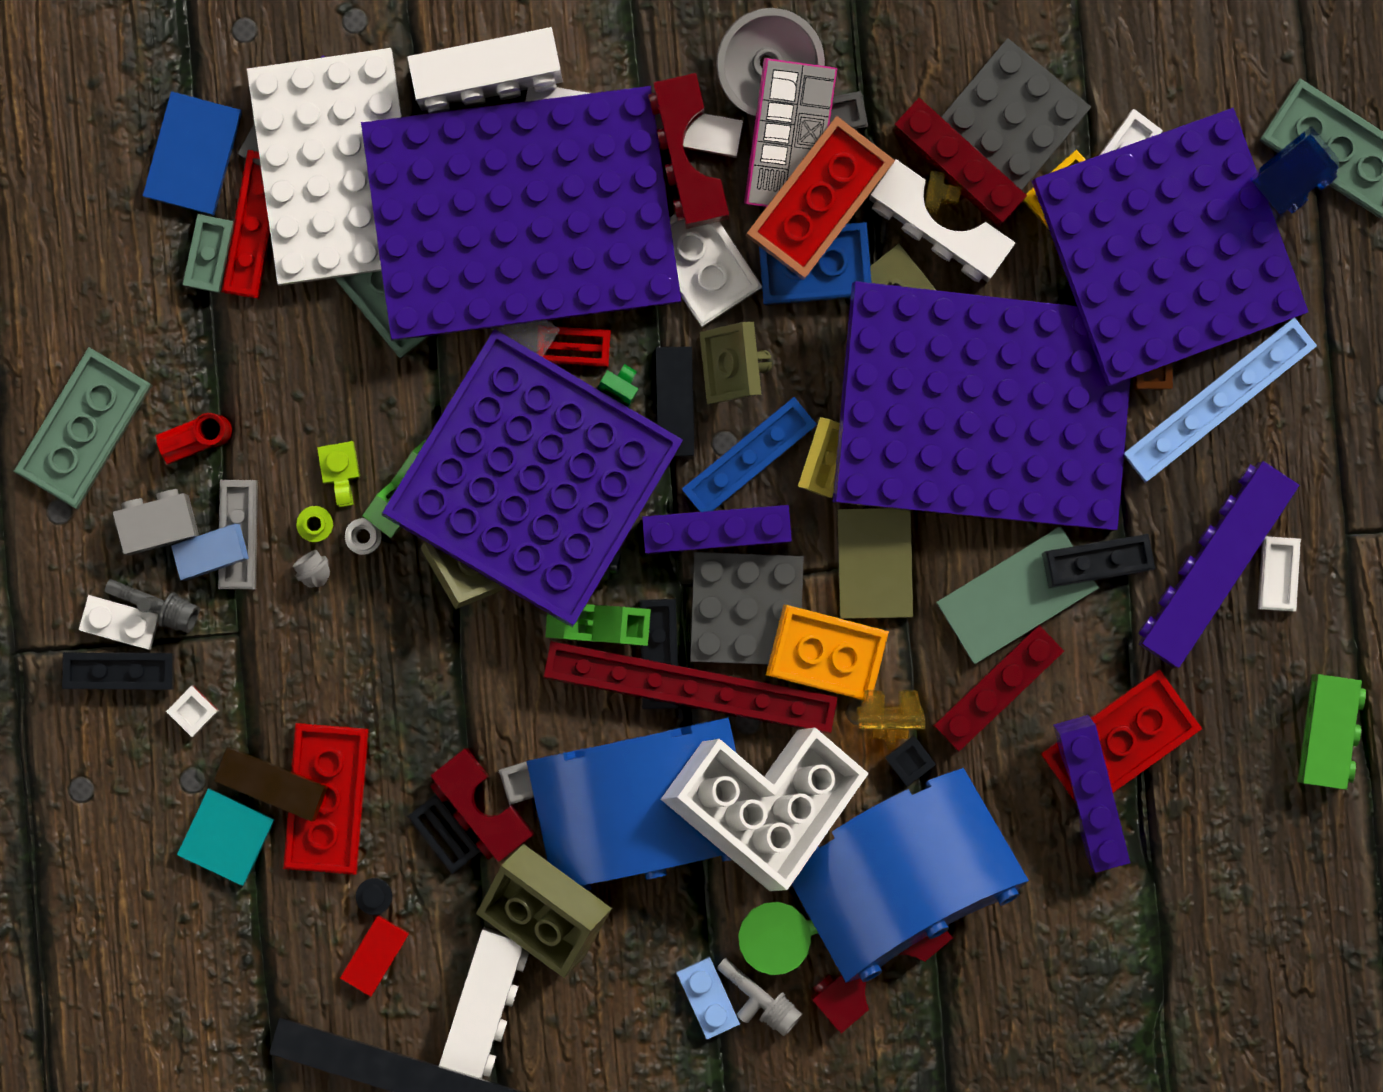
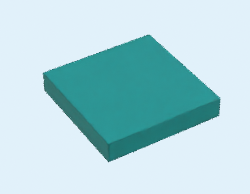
[177,788,275,886]

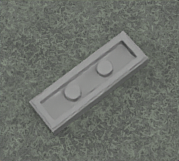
[218,480,258,589]

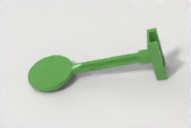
[738,902,818,975]

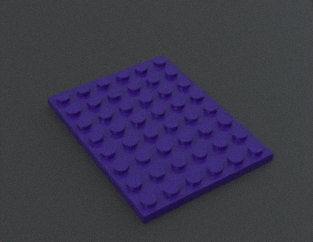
[361,86,681,341]
[833,281,1131,530]

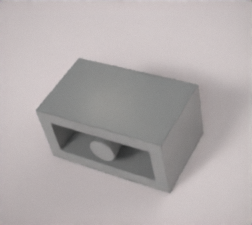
[113,489,199,556]

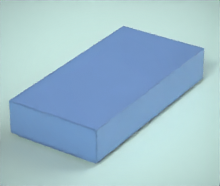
[171,524,249,581]

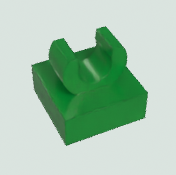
[597,364,638,408]

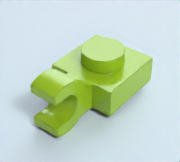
[317,441,360,507]

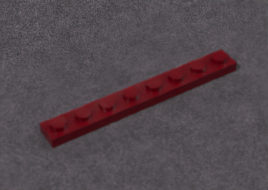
[543,641,838,734]

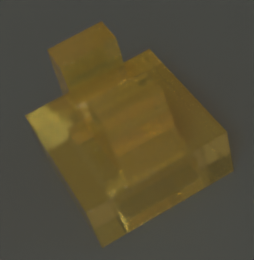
[924,171,961,214]

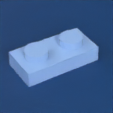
[677,956,740,1039]

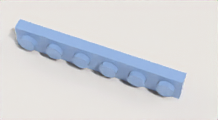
[1123,317,1317,482]

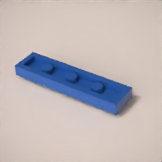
[681,397,817,512]

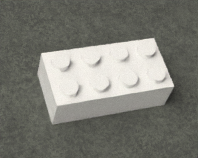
[407,27,563,114]

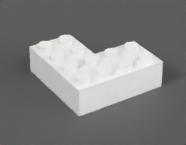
[661,727,869,891]

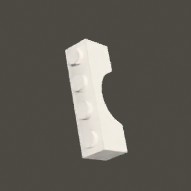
[869,160,1015,282]

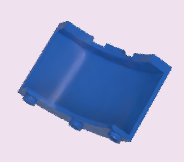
[526,717,736,891]
[792,768,1029,983]

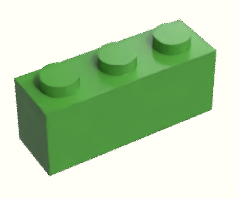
[1297,674,1366,790]

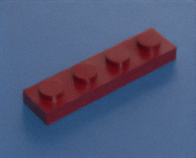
[933,625,1064,752]

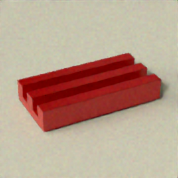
[536,326,611,367]

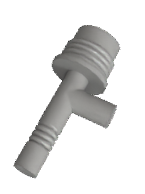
[716,958,803,1036]

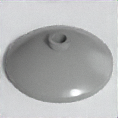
[716,8,825,116]

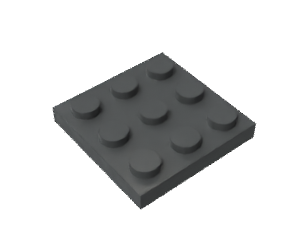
[942,38,1091,190]
[690,552,804,664]

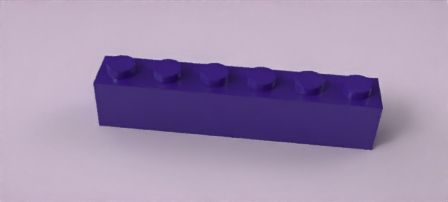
[1138,461,1300,668]

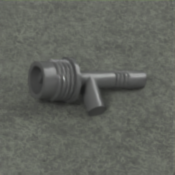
[105,579,200,633]

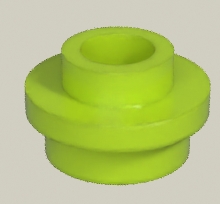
[296,506,333,542]

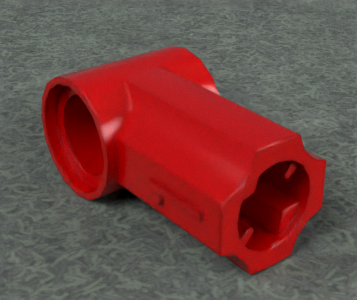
[155,413,232,465]

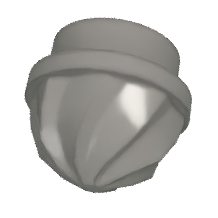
[293,550,330,587]

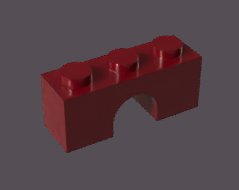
[430,748,534,862]

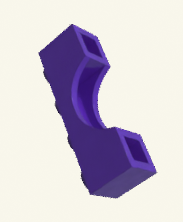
[642,505,792,554]
[1053,715,1130,873]

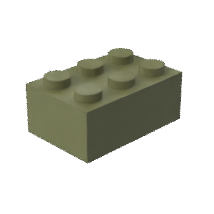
[476,844,612,978]

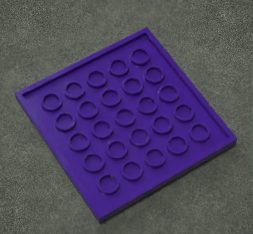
[1031,108,1309,386]
[382,329,683,628]

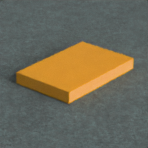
[766,604,889,702]

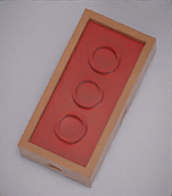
[745,116,895,280]

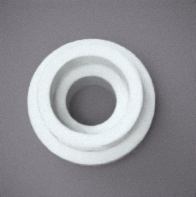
[345,518,382,555]

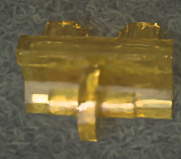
[856,690,926,749]

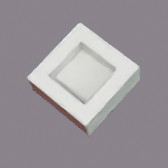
[166,685,219,737]

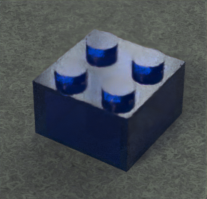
[1252,126,1339,215]

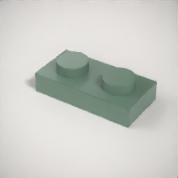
[183,214,234,294]

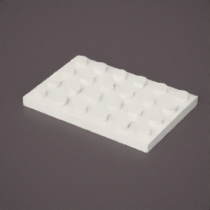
[247,48,402,286]

